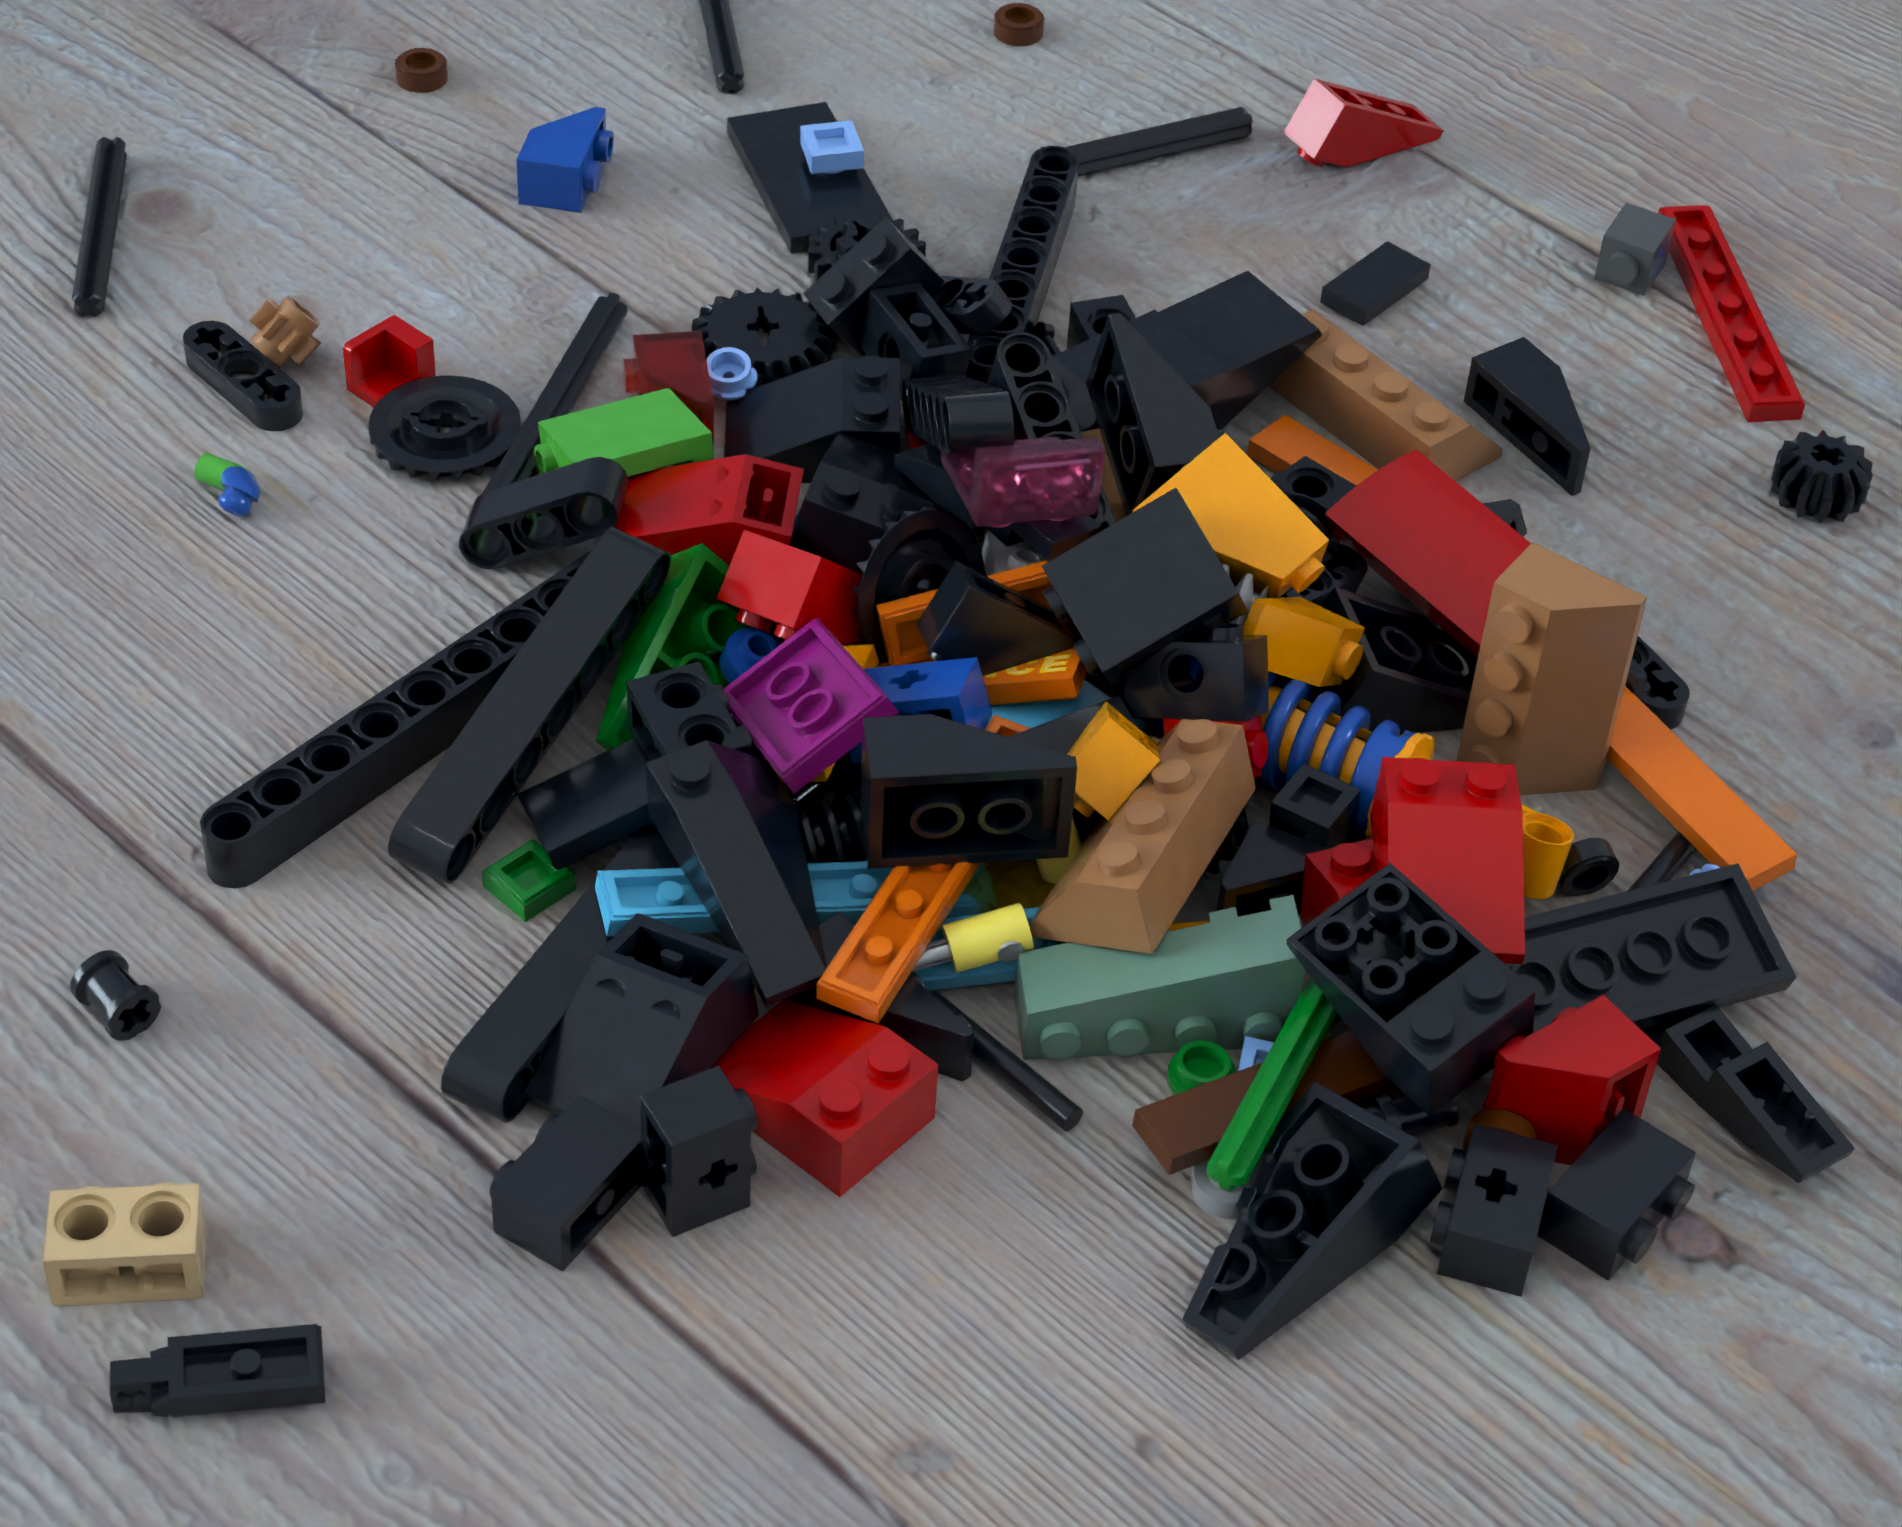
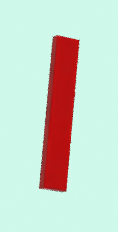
[1658,205,1805,422]

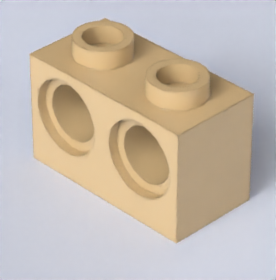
[43,1182,207,1306]

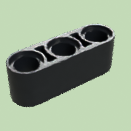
[459,457,629,570]

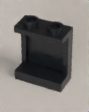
[1042,488,1248,688]

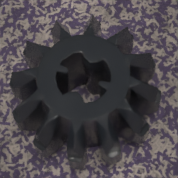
[1771,430,1873,524]

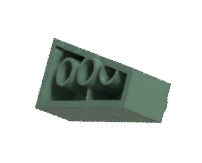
[1014,895,1305,1060]

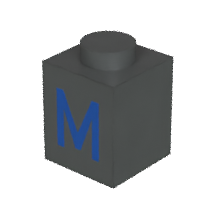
[1594,203,1676,296]

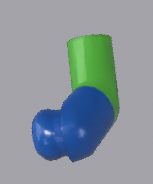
[194,453,260,517]

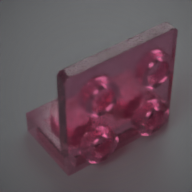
[941,437,1105,528]

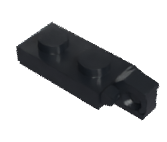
[110,1324,326,1417]

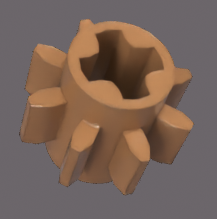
[249,296,321,367]

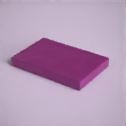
[724,618,899,794]

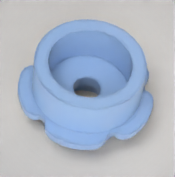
[701,347,757,400]

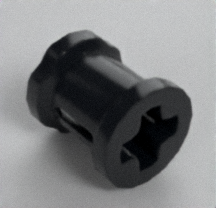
[70,950,161,1041]

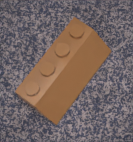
[1269,309,1503,481]
[1456,542,1647,795]
[1029,719,1256,954]

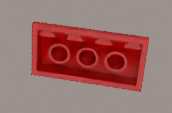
[1324,449,1531,658]

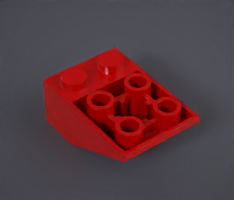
[601,454,804,565]

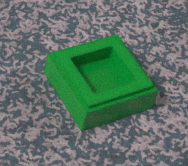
[482,839,576,922]

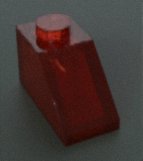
[623,331,714,448]

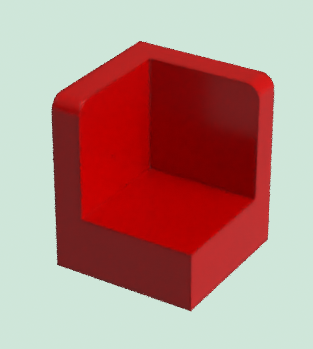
[343,315,436,407]

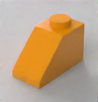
[1244,597,1365,687]
[1067,701,1161,821]

